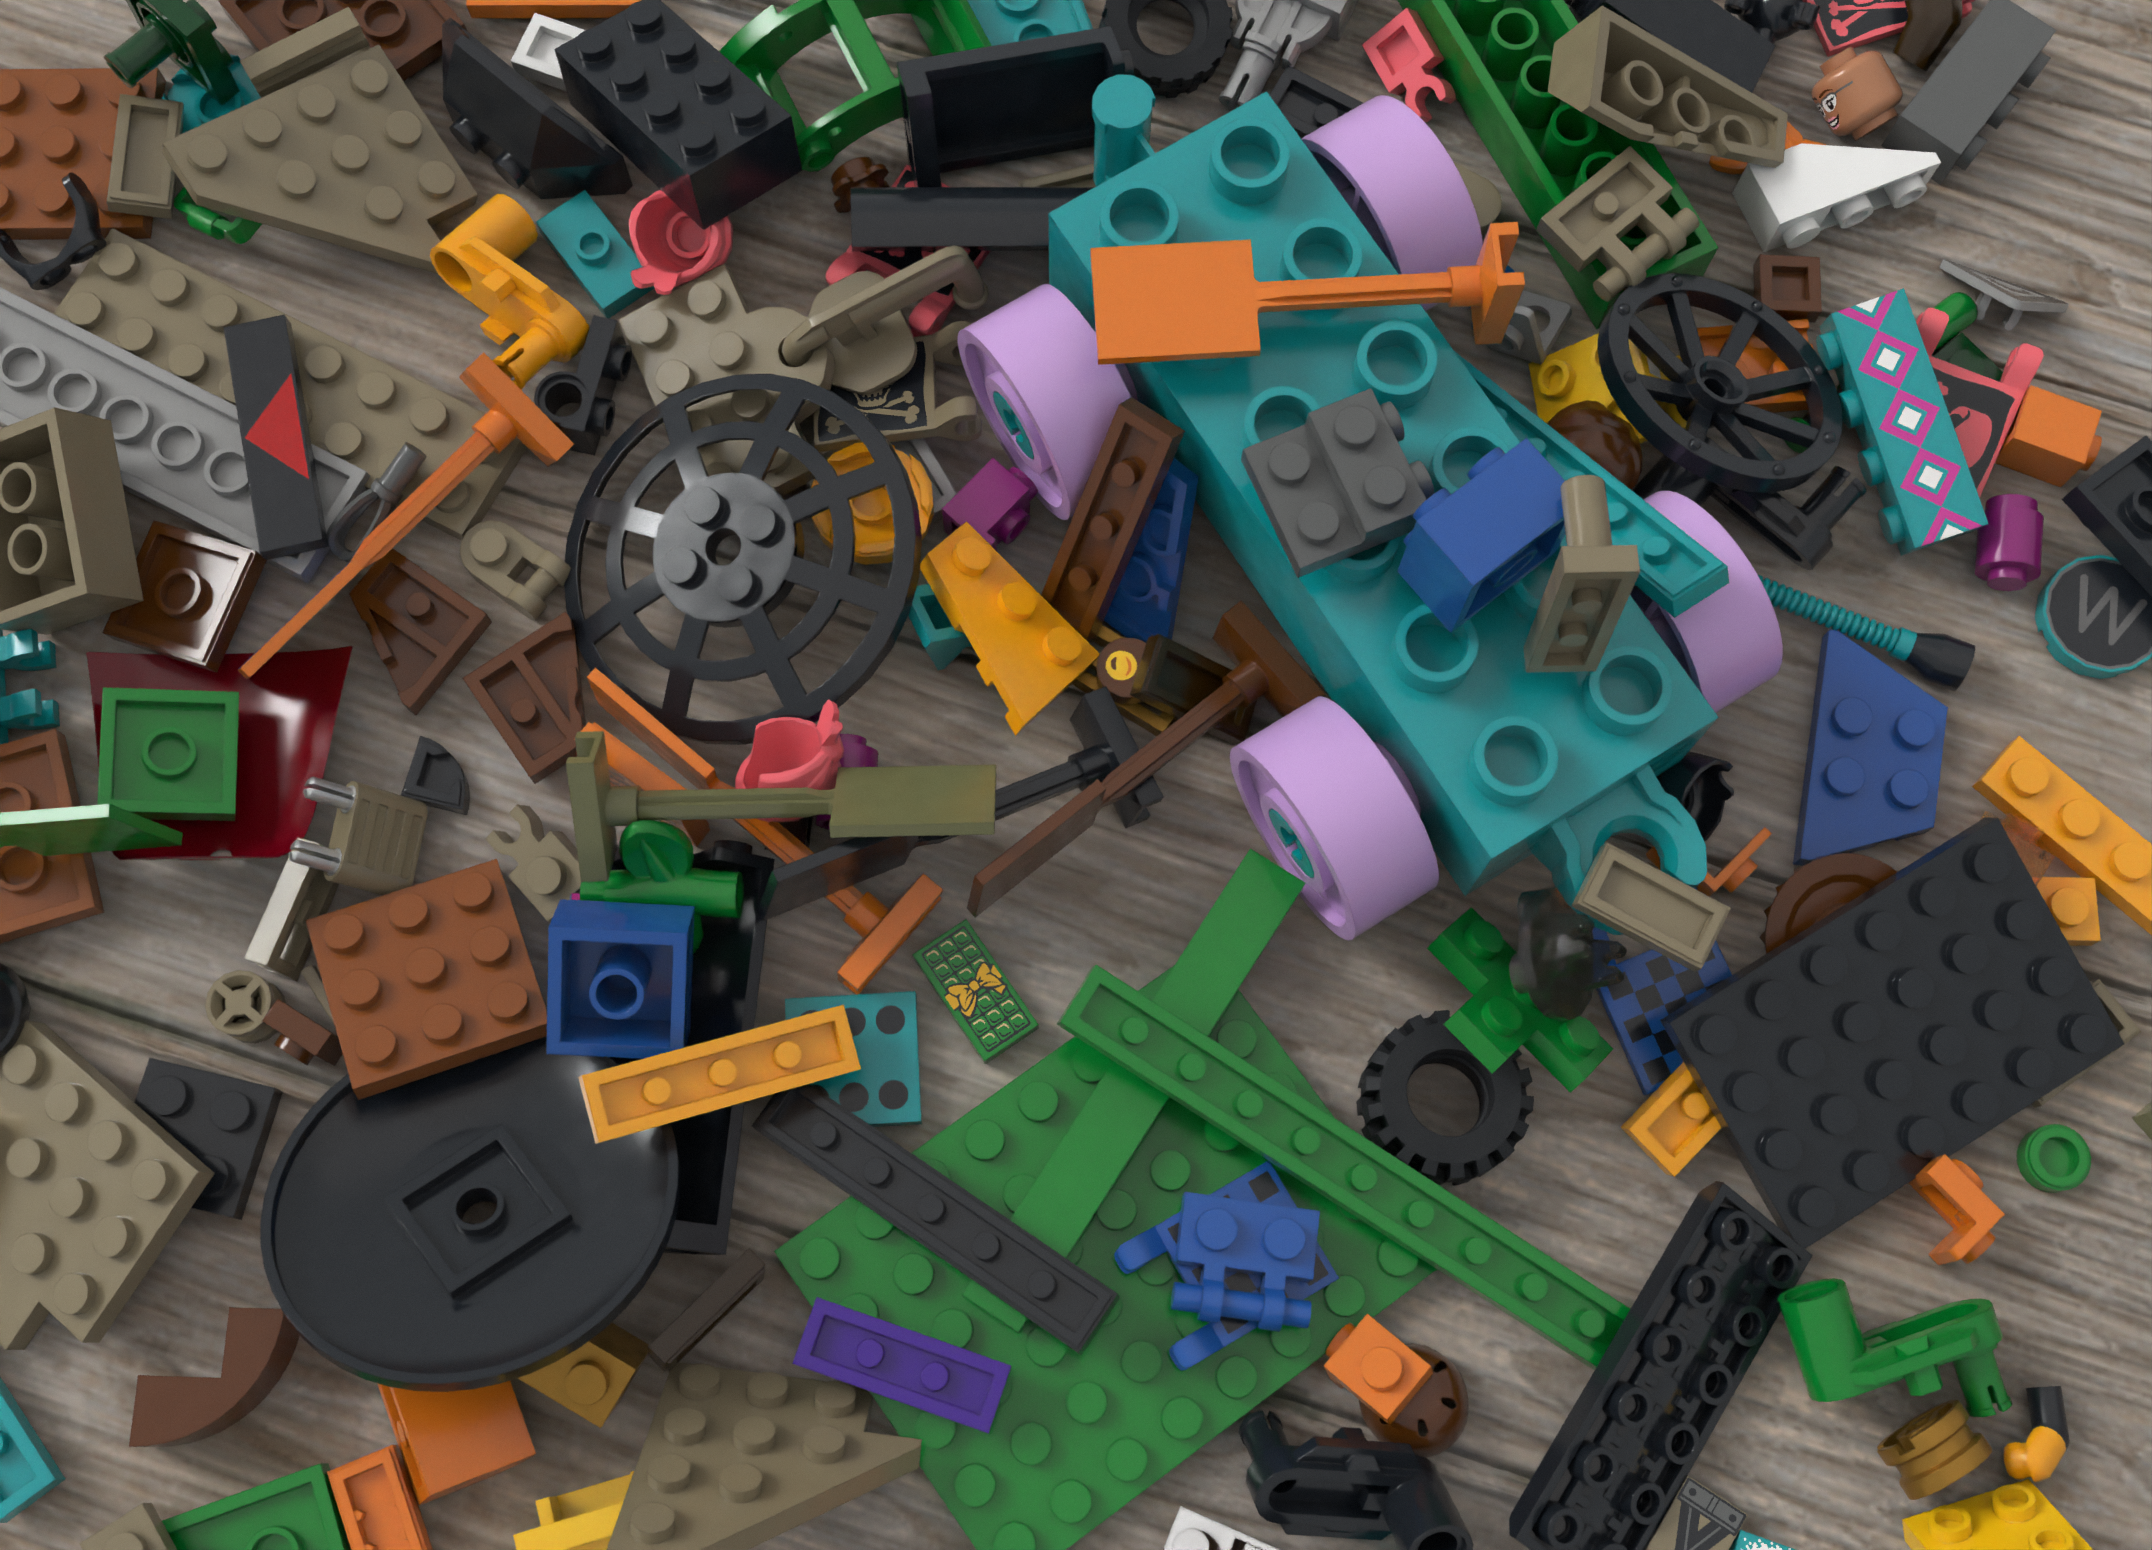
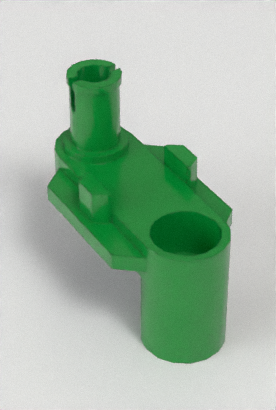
[1777,1278,2012,1417]

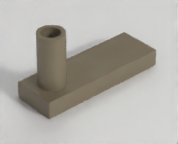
[1523,475,1640,672]

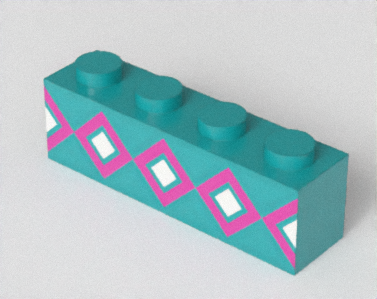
[1816,288,1989,556]

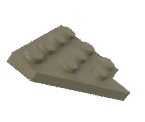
[162,45,478,274]
[0,1020,215,1350]
[607,1362,922,1550]

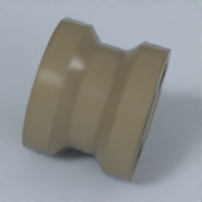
[205,970,286,1044]

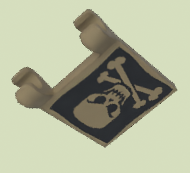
[814,321,982,452]

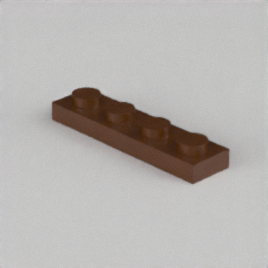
[1041,397,1185,642]

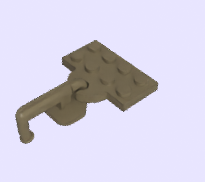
[618,245,989,495]

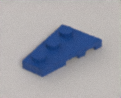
[1104,458,1199,643]

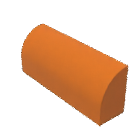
[377,1381,536,1506]

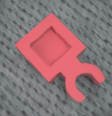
[1362,8,1456,122]

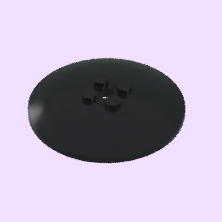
[260,1036,681,1392]

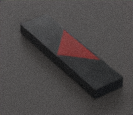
[223,314,329,560]

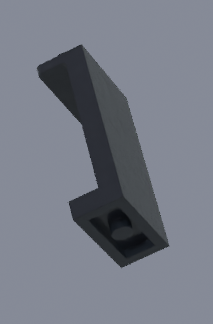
[897,26,1135,187]

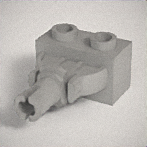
[1218,0,1359,110]

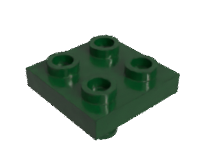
[104,0,240,106]

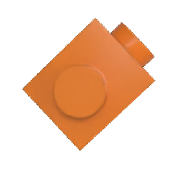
[1909,1154,2005,1265]
[1324,1314,1434,1425]

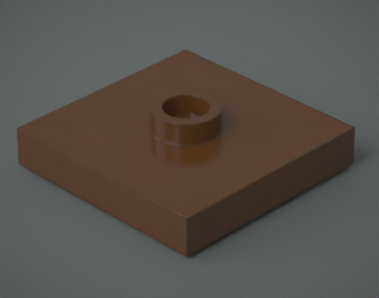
[102,520,267,673]

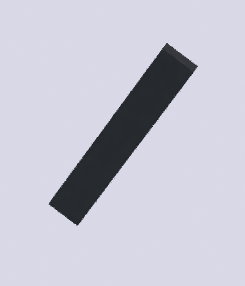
[752,1084,1120,1356]

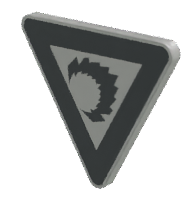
[1939,259,2069,331]

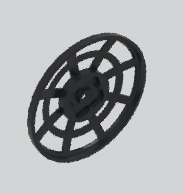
[564,374,922,745]

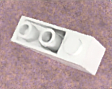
[1732,143,1941,252]

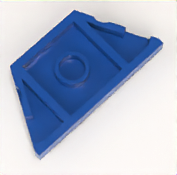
[1793,629,1948,866]

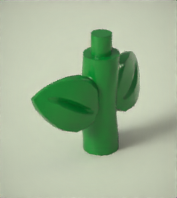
[580,820,744,954]

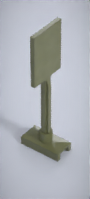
[566,731,997,882]

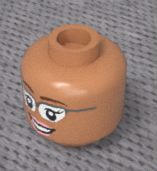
[1811,46,1903,141]

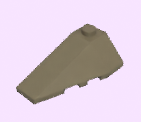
[1548,6,1788,168]

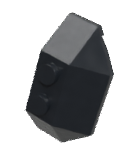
[442,17,633,199]

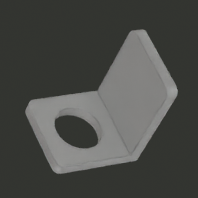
[1487,290,1572,365]

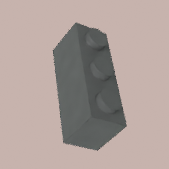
[1881,0,2056,184]

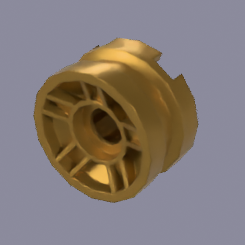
[1877,1399,1992,1500]

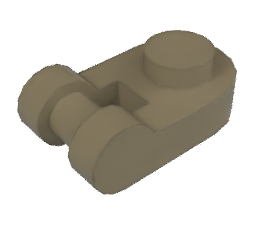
[460,520,571,621]

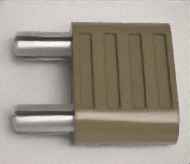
[288,776,428,895]

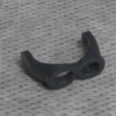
[0,173,106,290]

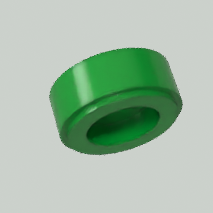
[2016,1124,2091,1193]

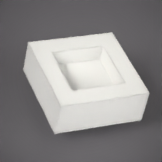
[511,13,585,92]

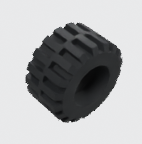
[1356,1010,1534,1186]

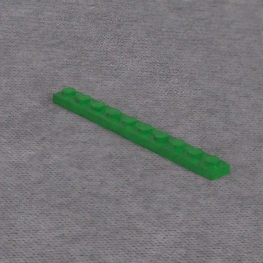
[1057,965,1630,1370]

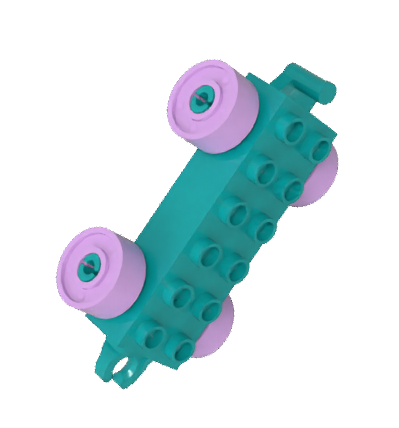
[957,74,1783,941]

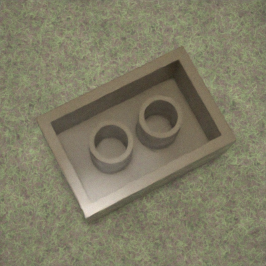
[0,407,144,635]

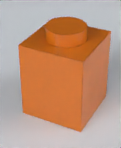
[1995,385,2102,487]

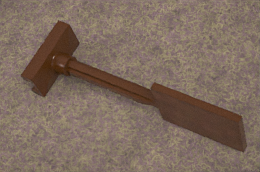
[967,601,1326,918]

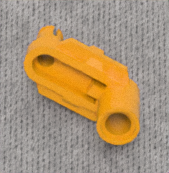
[430,194,590,390]

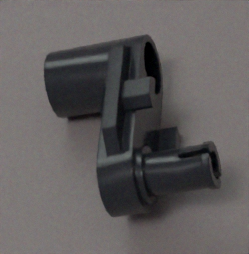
[1632,436,1867,570]
[1239,1410,1474,1550]

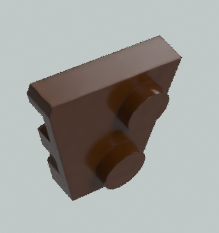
[349,548,492,715]
[462,611,586,784]

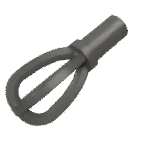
[326,442,427,563]

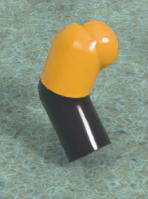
[2004,1386,2070,1483]

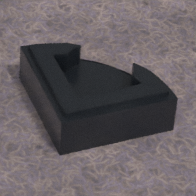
[401,736,470,815]

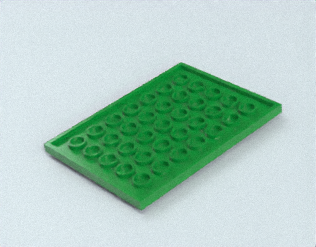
[774,966,1437,1550]

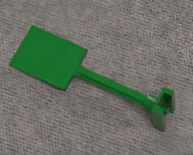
[0,804,183,856]

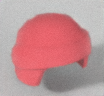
[628,190,733,295]
[735,699,844,822]

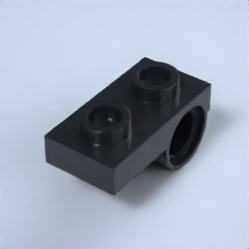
[534,315,632,456]

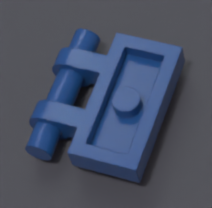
[1171,1192,1320,1332]

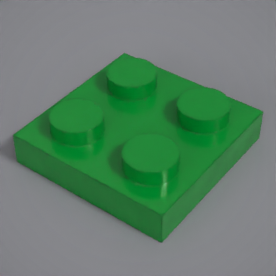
[97,687,239,821]

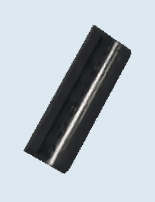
[1509,1181,1813,1550]

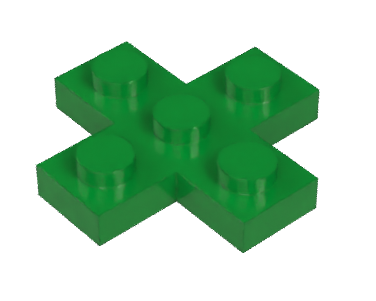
[1427,907,1613,1093]

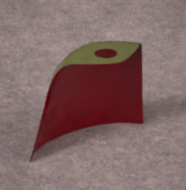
[86,646,353,861]

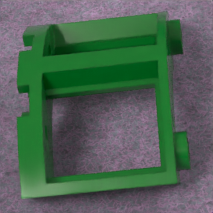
[719,0,992,172]

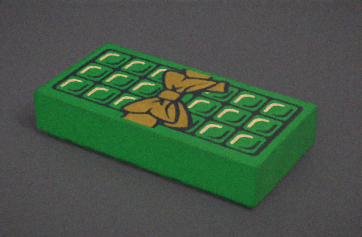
[912,919,1039,1064]

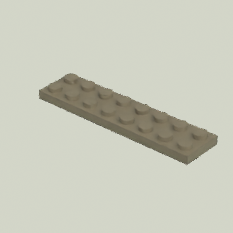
[53,228,527,541]

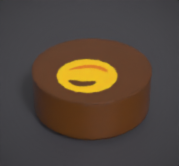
[1096,638,1146,705]

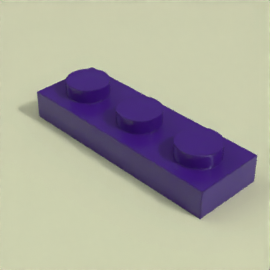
[792,1297,1012,1434]

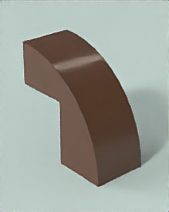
[129,1307,300,1447]

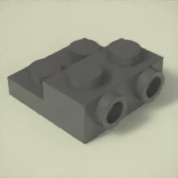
[1241,388,1434,578]

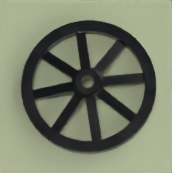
[1598,273,1843,493]

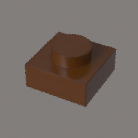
[1753,254,1822,323]
[262,999,343,1066]

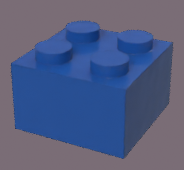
[1397,438,1566,633]
[546,899,695,1059]

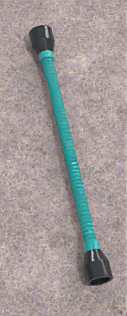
[1758,575,1975,691]

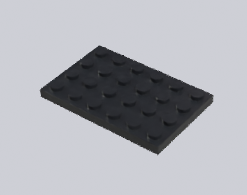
[1660,818,2124,1249]

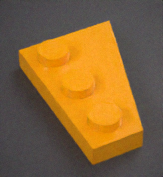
[920,521,1100,736]

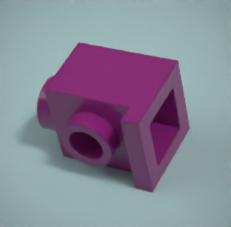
[942,458,1038,551]

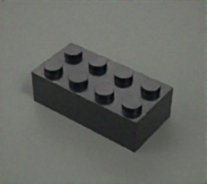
[554,0,802,230]

